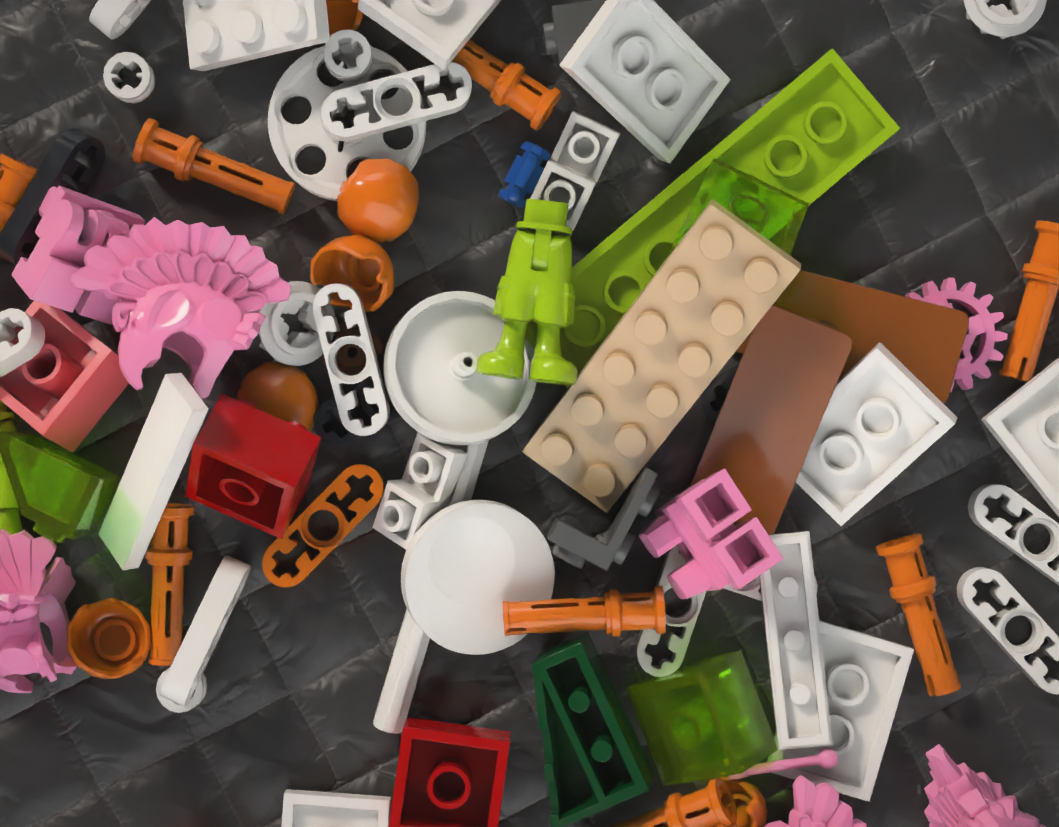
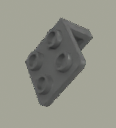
[546,468,661,571]

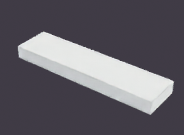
[99,373,208,570]
[759,531,833,750]

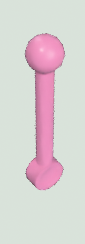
[726,748,838,780]

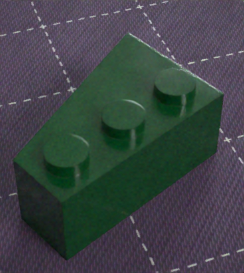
[532,631,654,827]

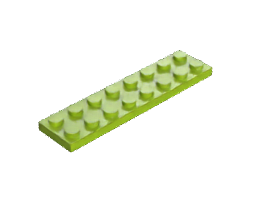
[525,48,900,389]

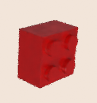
[185,393,322,539]
[389,717,511,827]

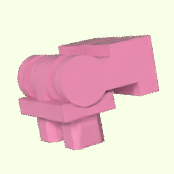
[11,185,146,325]
[639,468,784,599]

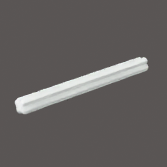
[373,440,489,734]

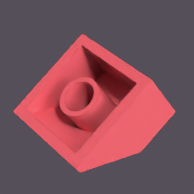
[0,301,129,453]

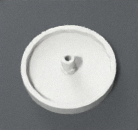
[383,291,536,445]
[401,500,555,655]

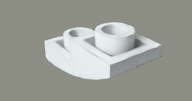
[530,111,621,231]
[372,432,468,550]

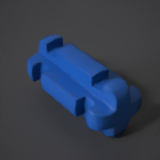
[499,142,550,208]

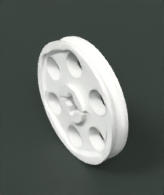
[268,43,426,202]

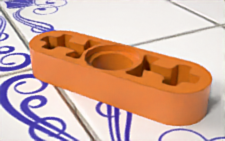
[262,464,385,587]

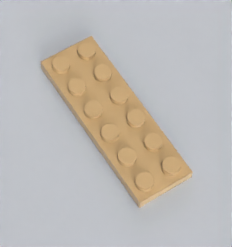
[522,199,801,513]

